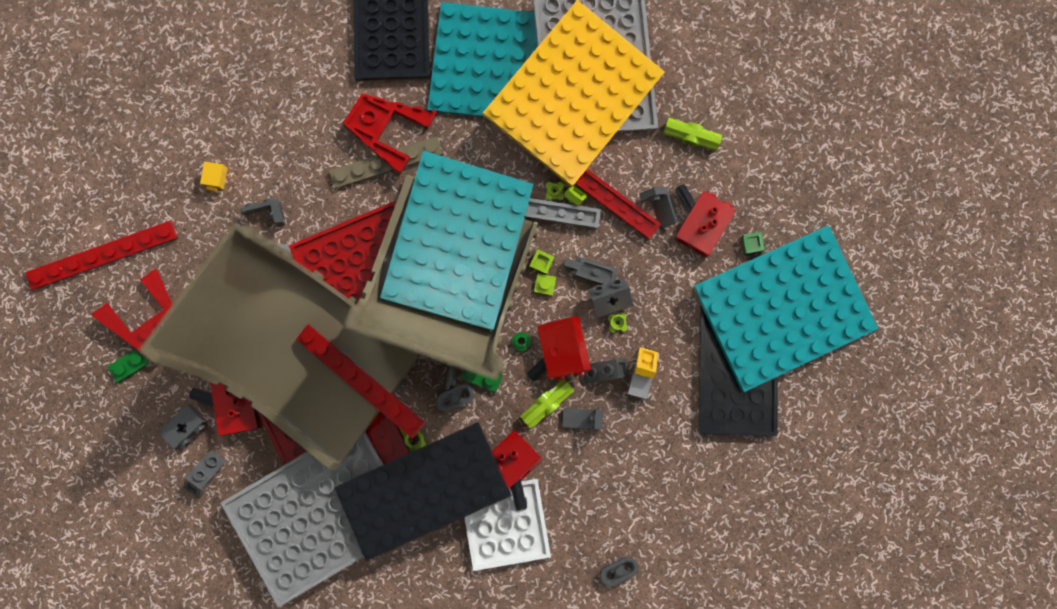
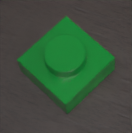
[741,232,765,254]

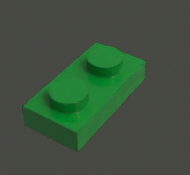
[107,349,152,383]
[461,369,503,393]

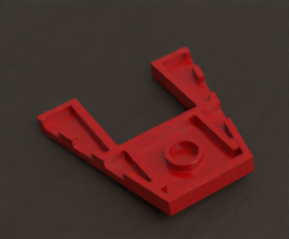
[343,94,437,175]
[91,268,173,350]

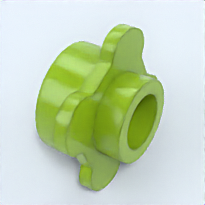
[545,182,564,201]
[608,313,628,333]

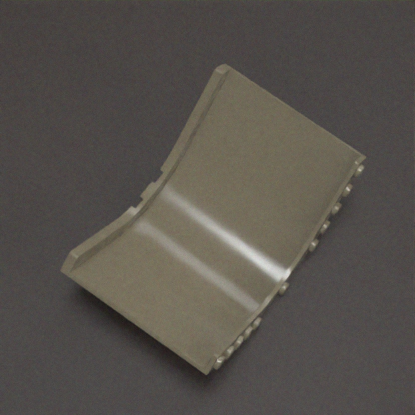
[345,174,540,379]
[139,223,422,470]

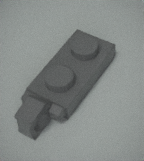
[563,257,618,285]

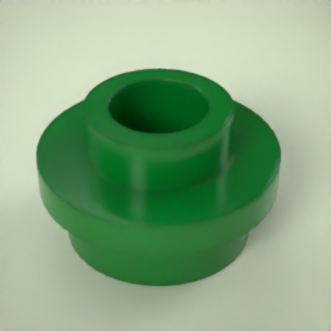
[512,332,531,351]

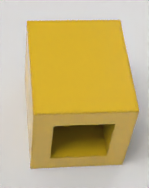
[200,162,228,192]

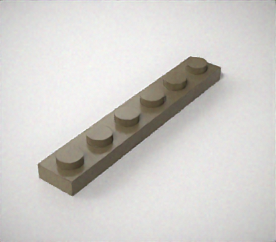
[329,136,443,189]

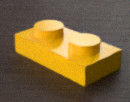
[635,347,658,379]

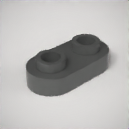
[437,384,474,412]
[600,556,638,586]

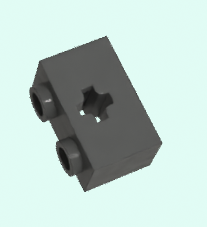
[588,277,633,318]
[158,405,208,449]

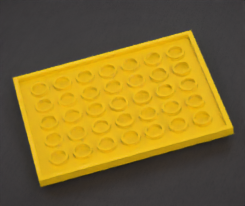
[482,0,665,187]

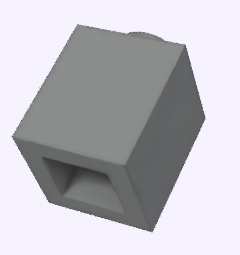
[627,371,652,399]

